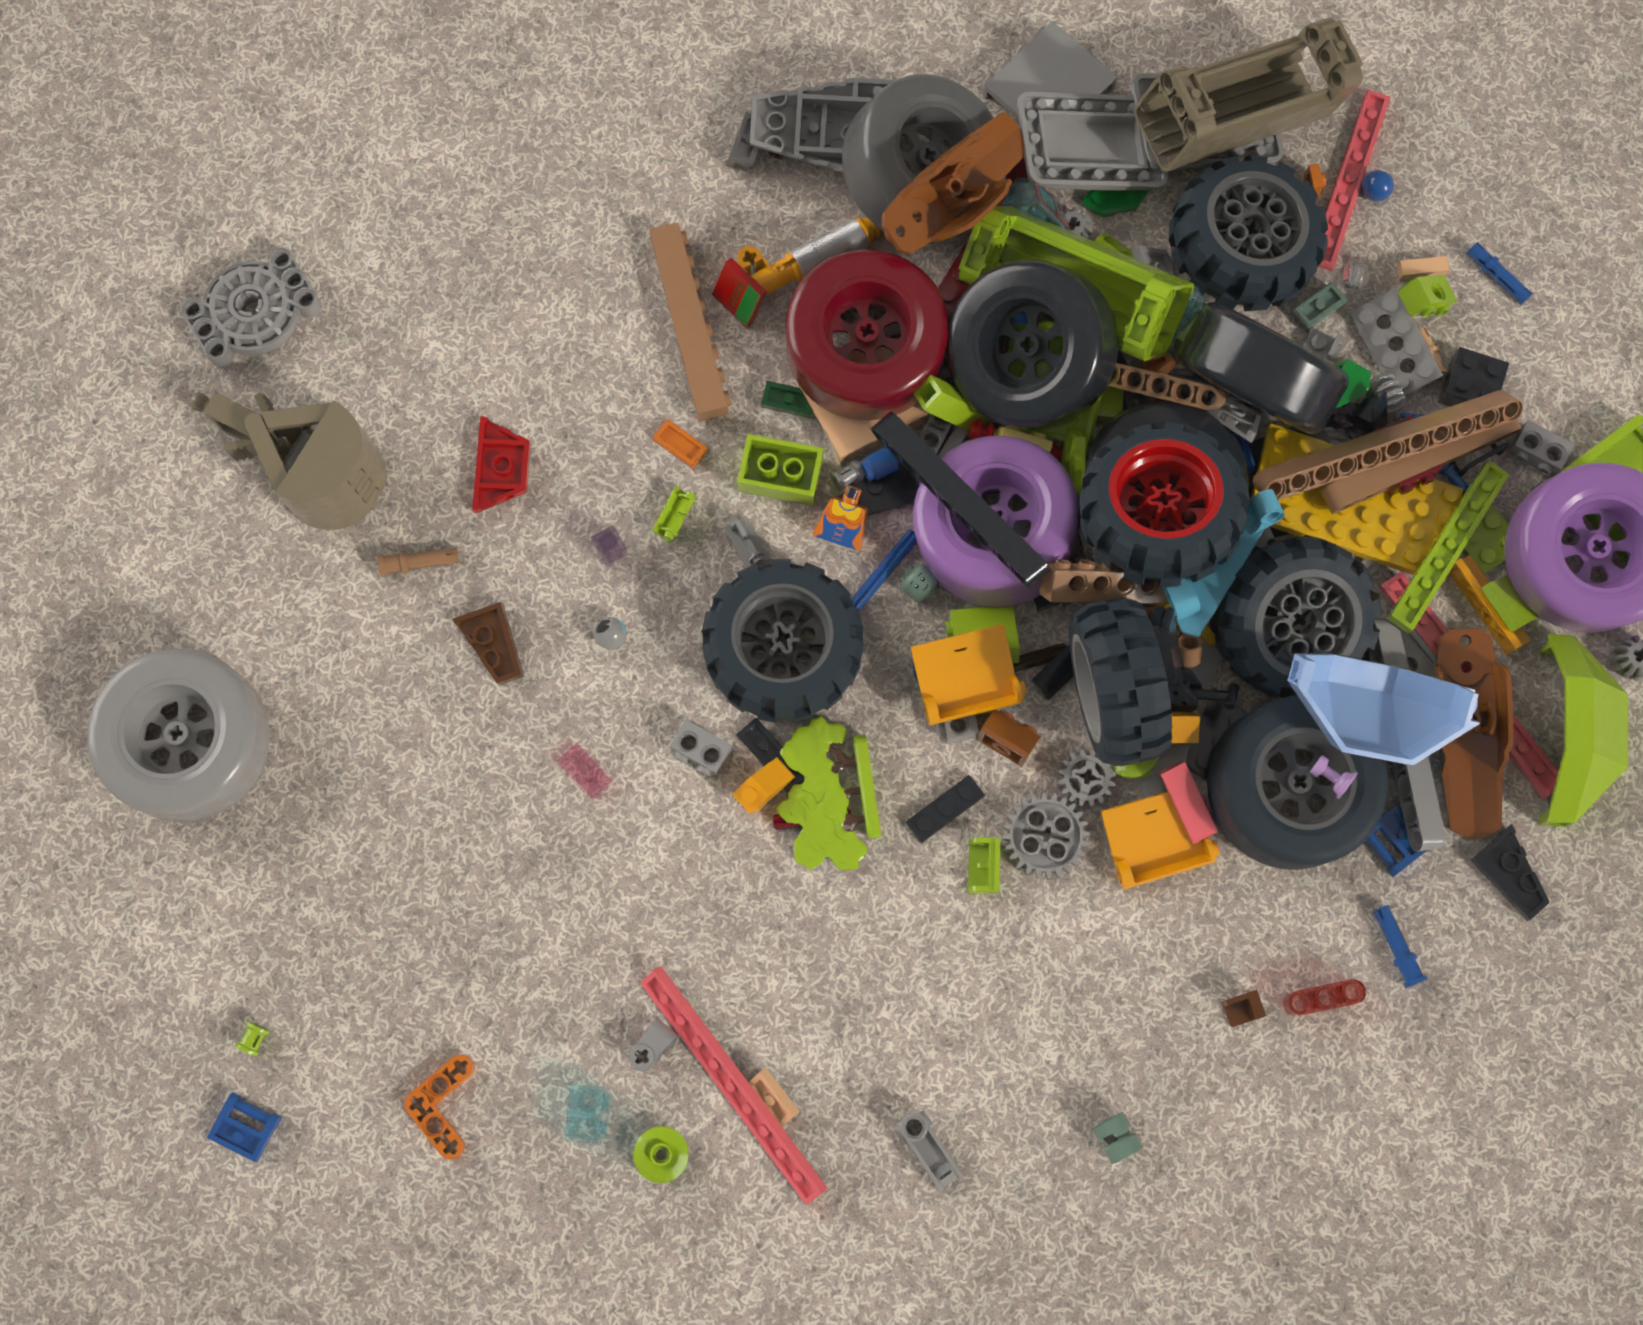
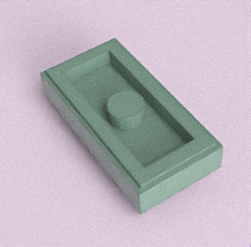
[1291,281,1348,331]

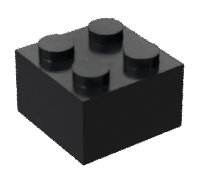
[1438,347,1509,407]

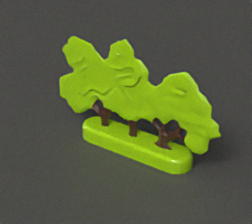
[775,715,881,871]

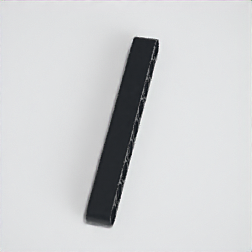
[871,411,1050,588]

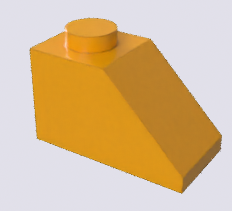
[732,757,795,814]

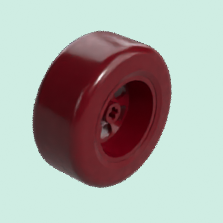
[785,250,949,421]

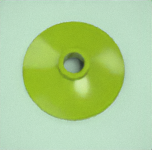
[633,1126,689,1183]

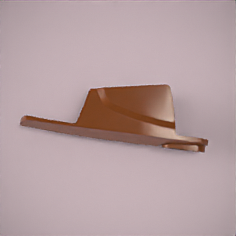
[882,112,1025,254]
[1434,628,1513,840]

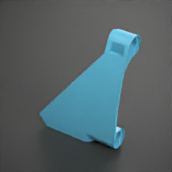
[1162,489,1285,637]

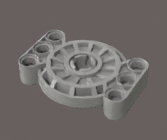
[180,247,322,368]

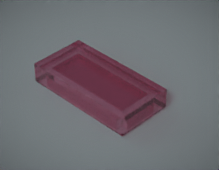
[557,743,613,800]

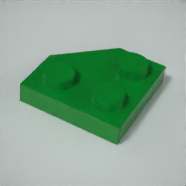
[1081,190,1149,218]

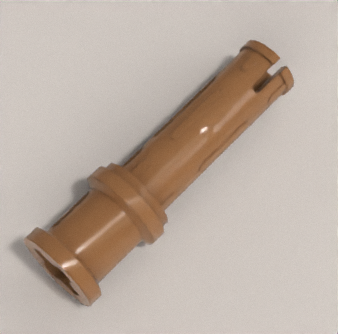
[377,547,459,577]

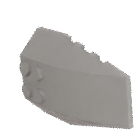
[749,78,895,173]

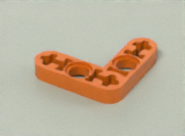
[404,1055,474,1160]

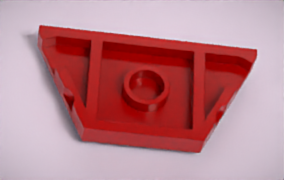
[472,416,531,513]

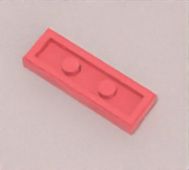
[1159,760,1218,844]

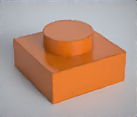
[1304,164,1326,197]
[1140,354,1177,374]

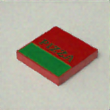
[712,258,767,328]

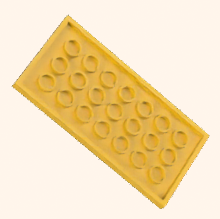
[1249,423,1463,582]

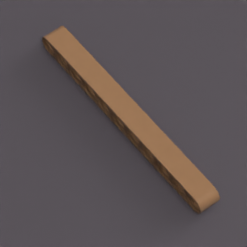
[1253,390,1523,500]

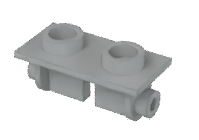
[724,515,771,568]

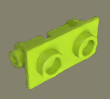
[652,486,696,543]

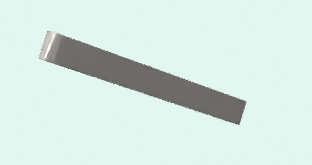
[1367,618,1446,852]

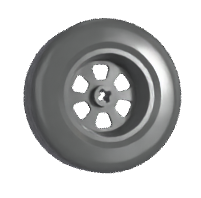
[842,74,1005,244]

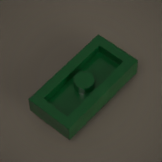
[761,381,813,418]

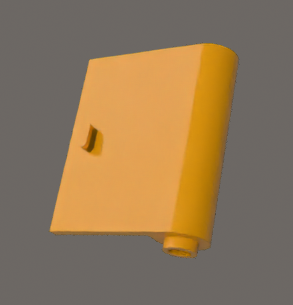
[910,624,1027,726]
[1100,791,1220,890]

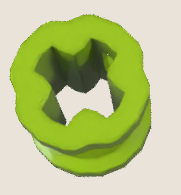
[235,1021,270,1057]

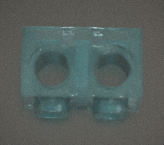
[564,1084,610,1144]

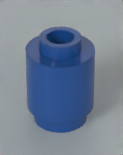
[860,447,900,481]

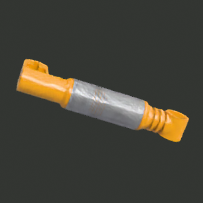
[737,216,885,296]

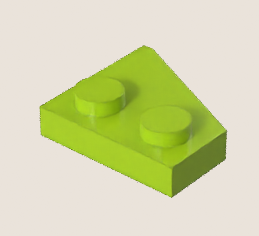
[1060,428,1086,495]

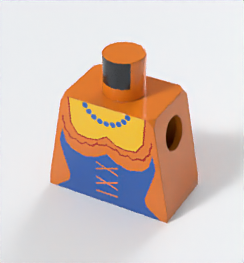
[812,485,868,551]

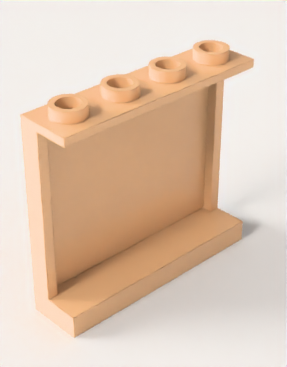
[798,336,931,466]

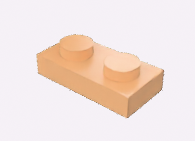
[749,1068,800,1127]

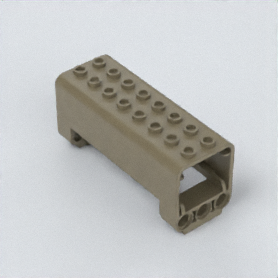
[1134,17,1363,172]

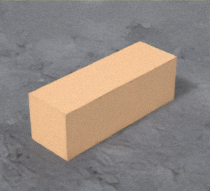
[1396,256,1450,281]

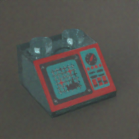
[1003,178,1069,231]

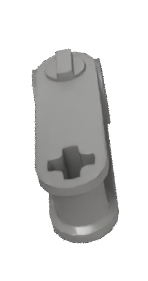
[894,1109,963,1193]

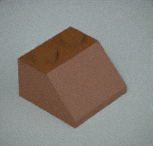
[977,709,1041,767]

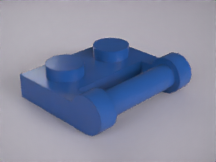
[1366,805,1427,877]
[207,1092,282,1162]

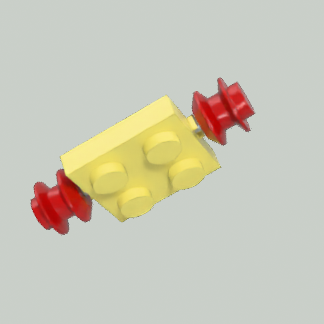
[968,418,1064,462]

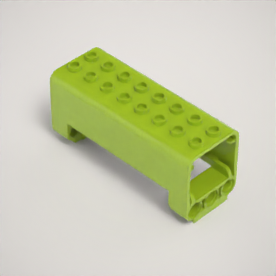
[959,206,1194,361]

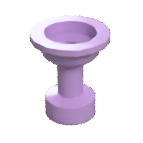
[1309,755,1358,800]

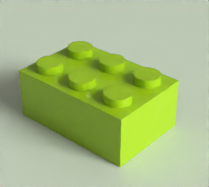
[737,434,824,506]

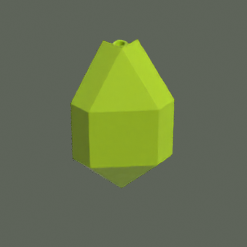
[1539,633,1628,827]

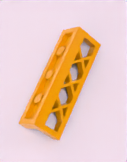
[1449,555,1530,656]

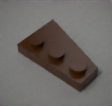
[452,602,525,685]

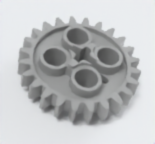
[1002,792,1090,880]

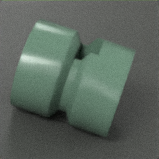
[1092,1112,1143,1164]

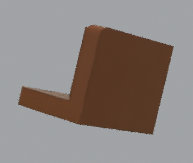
[1221,990,1267,1027]

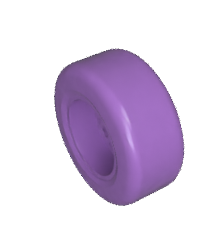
[913,436,1081,607]
[1504,463,1643,633]

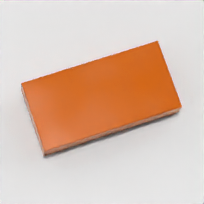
[652,419,708,469]

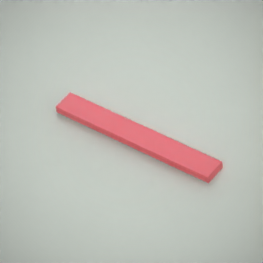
[1318,89,1391,272]

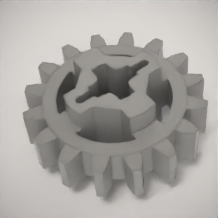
[1057,750,1116,808]

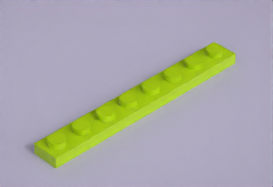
[1387,460,1510,634]

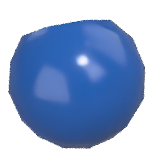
[1362,170,1394,202]

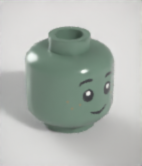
[901,564,940,602]

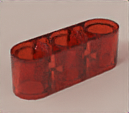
[1283,979,1366,1017]

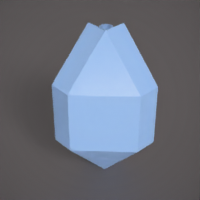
[1287,653,1480,765]

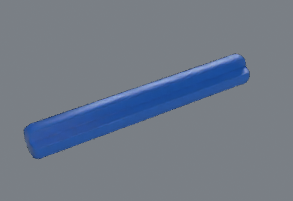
[851,530,917,611]

